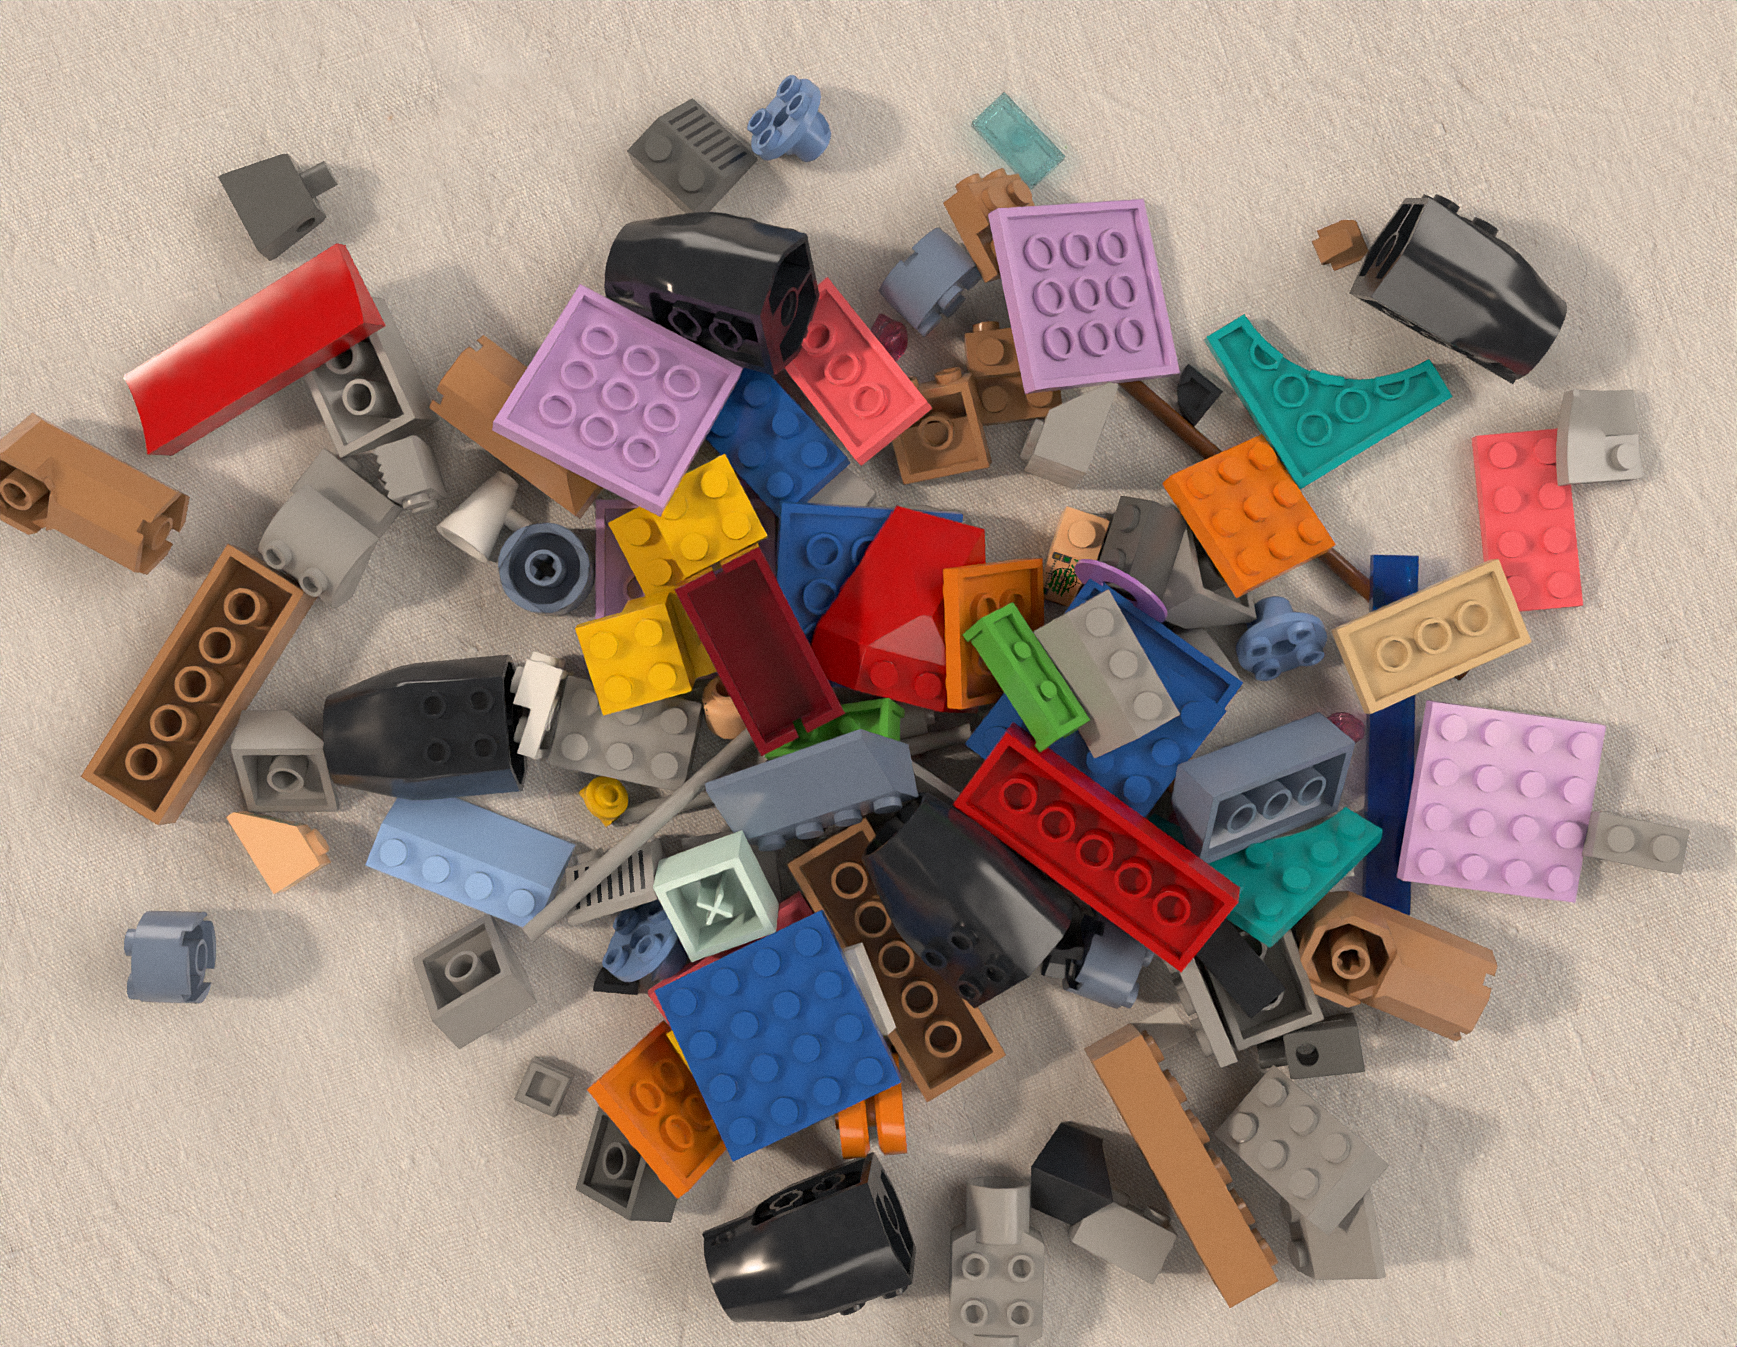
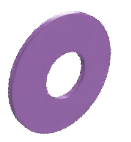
[1074,559,1168,623]

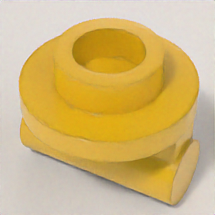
[578,776,628,828]

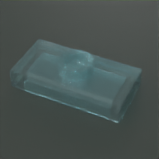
[971,92,1065,190]

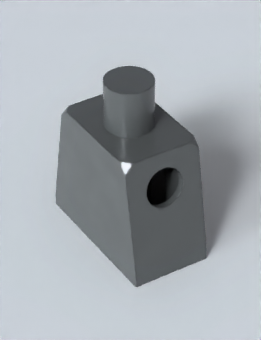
[218,154,338,261]
[1257,1013,1365,1079]

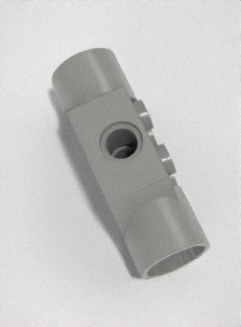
[948,1176,1044,1347]

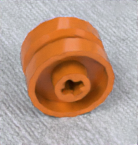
[834,1052,907,1160]

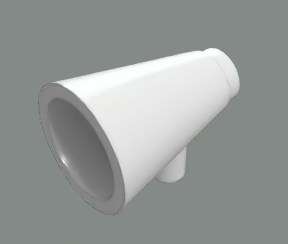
[436,471,532,562]

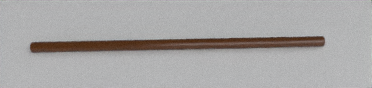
[1117,381,1470,681]

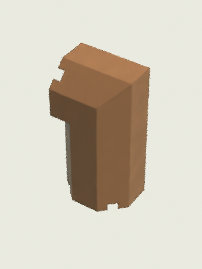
[429,335,603,519]
[0,412,190,575]
[1295,891,1498,1042]

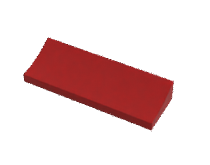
[124,243,386,456]
[953,722,1240,973]

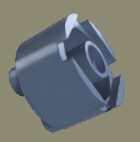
[879,227,982,337]
[498,523,596,616]
[1062,908,1155,1009]
[124,911,216,1004]

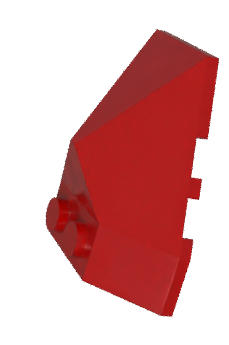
[810,505,986,714]

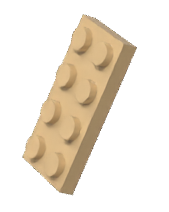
[1331,559,1532,714]

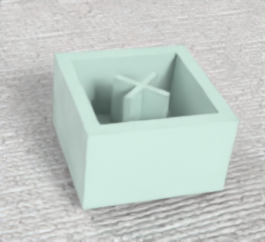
[653,830,779,962]

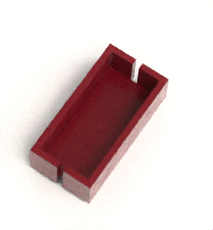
[674,543,845,756]

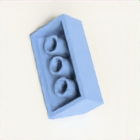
[365,797,576,927]

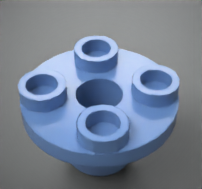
[747,75,831,162]
[1236,596,1327,681]
[602,899,688,982]

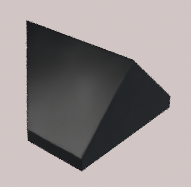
[1031,1122,1114,1225]

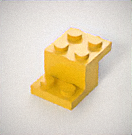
[608,454,768,596]
[575,588,717,716]

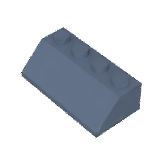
[1171,712,1355,864]
[705,729,918,852]

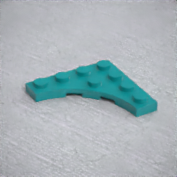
[1204,314,1453,489]
[1147,807,1383,948]

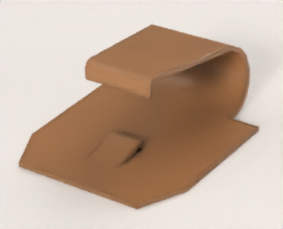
[1312,220,1369,271]

